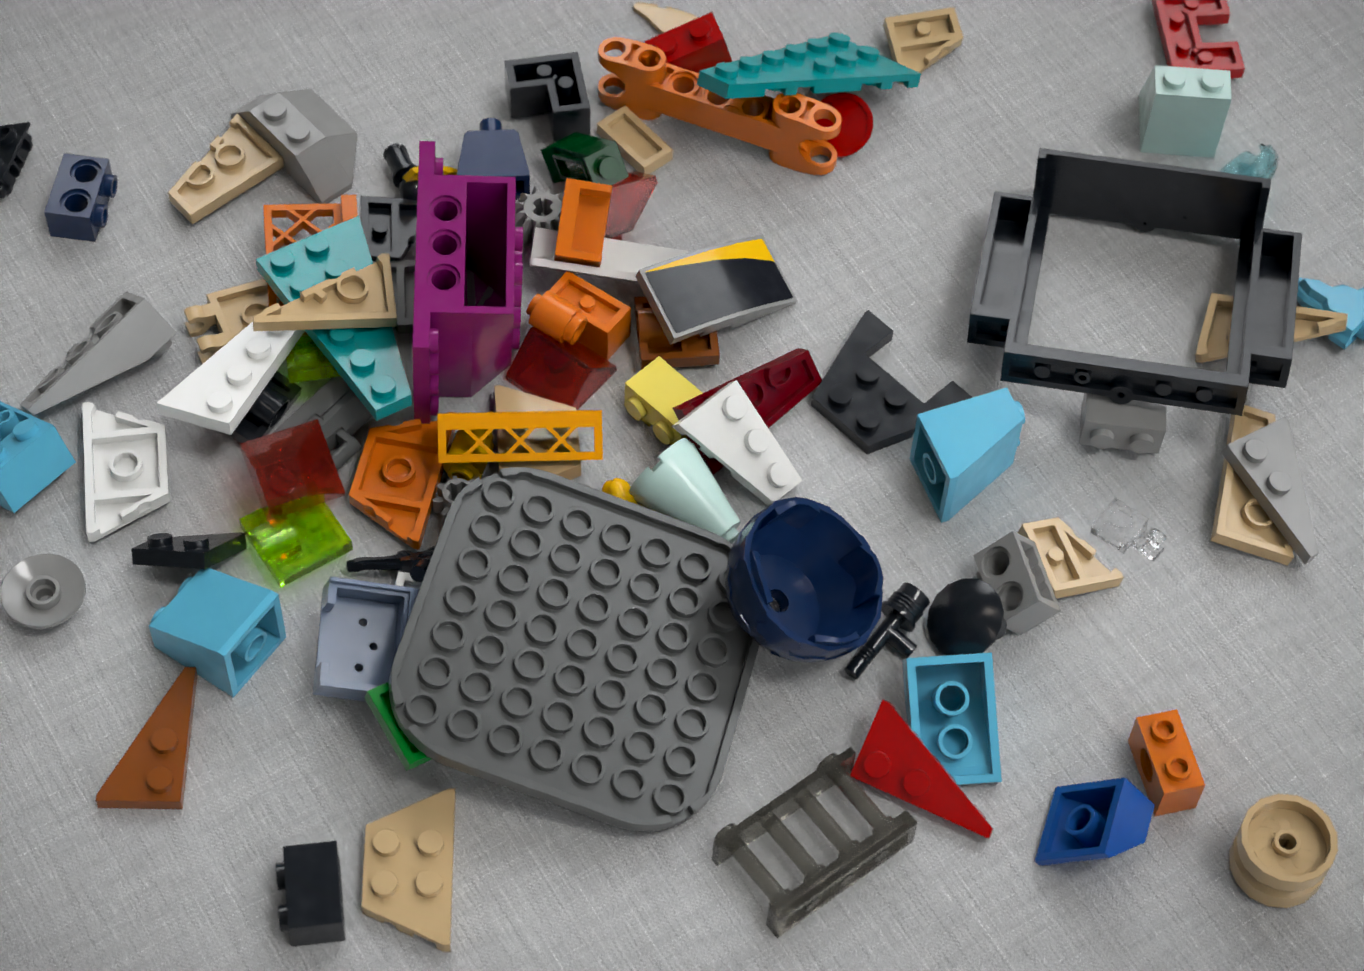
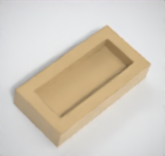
[597,106,673,177]

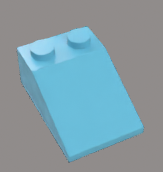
[902,653,1002,785]

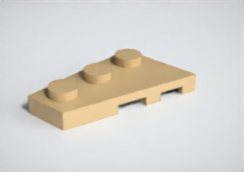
[168,113,284,225]

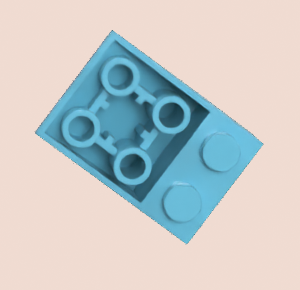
[0,401,76,513]

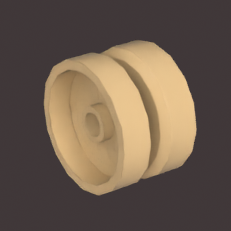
[1229,794,1338,908]

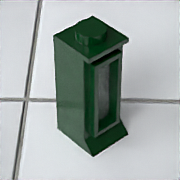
[540,132,629,185]

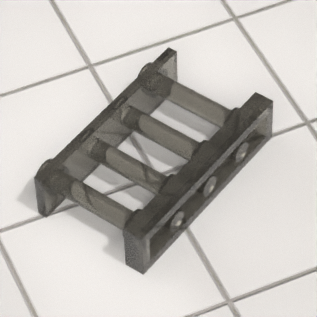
[712,747,918,938]

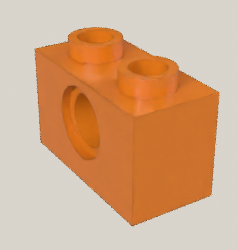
[1128,709,1205,816]

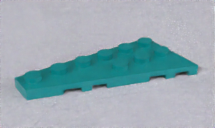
[697,32,921,99]
[256,216,412,421]

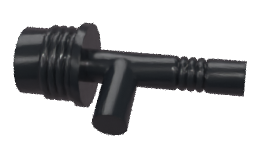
[844,582,930,680]

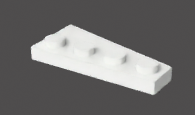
[157,322,305,435]

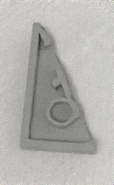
[1222,417,1319,564]

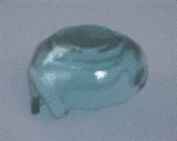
[1219,144,1279,180]

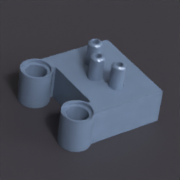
[312,577,419,701]

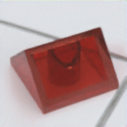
[506,327,617,410]

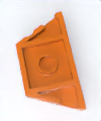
[349,412,456,550]

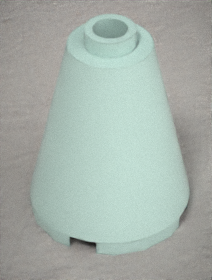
[629,438,741,544]

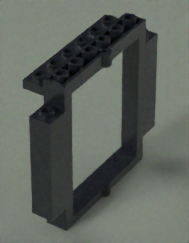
[967,148,1302,416]

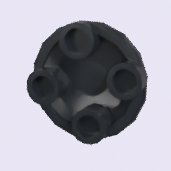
[927,578,1007,655]

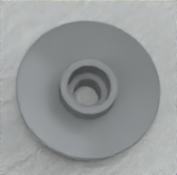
[0,554,86,629]

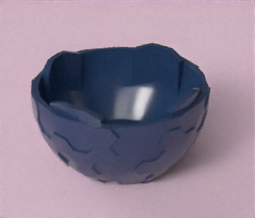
[725,497,884,662]

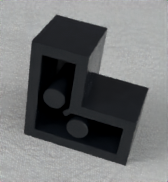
[504,52,590,142]

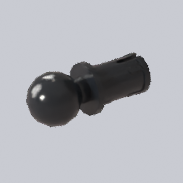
[383,143,418,200]

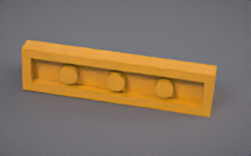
[437,410,603,463]

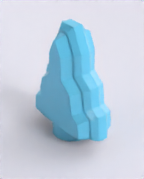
[1297,277,1364,349]

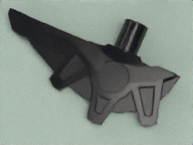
[346,546,435,582]

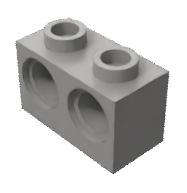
[973,531,1061,635]

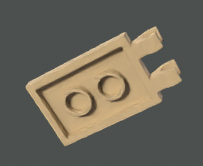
[184,279,312,364]

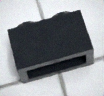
[276,840,346,947]

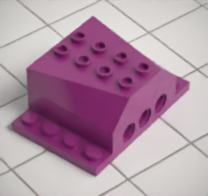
[412,141,523,424]

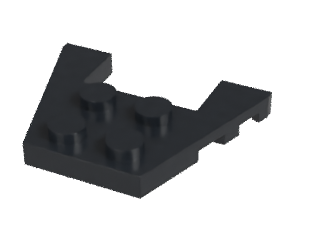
[811,310,973,454]

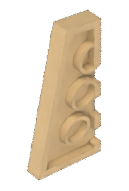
[1211,405,1294,566]

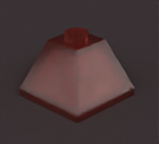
[604,171,658,240]
[239,419,346,521]

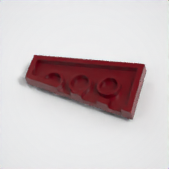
[673,348,822,475]

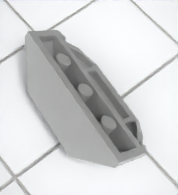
[230,89,357,204]

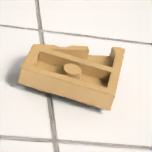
[883,7,963,84]
[1018,517,1124,599]

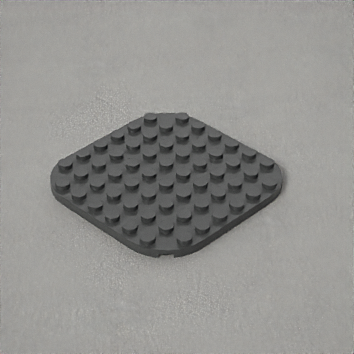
[389,467,760,832]

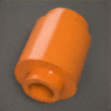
[526,290,588,345]

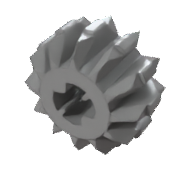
[515,186,564,245]

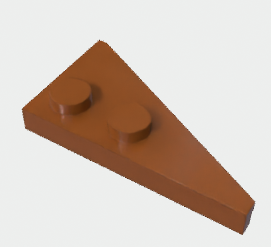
[96,667,198,809]

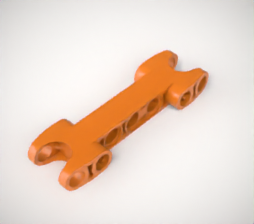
[598,37,842,176]

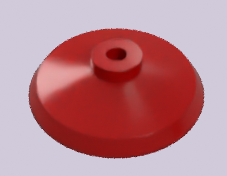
[815,92,873,157]

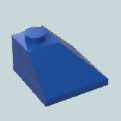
[1035,777,1155,866]

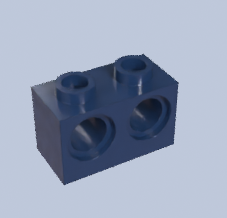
[44,153,118,242]

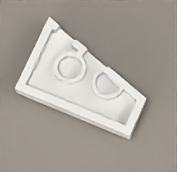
[671,380,803,505]

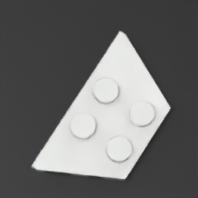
[82,402,170,542]

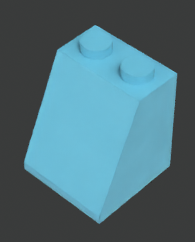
[909,387,1025,523]
[149,568,286,698]

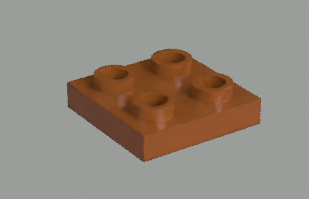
[634,296,720,370]

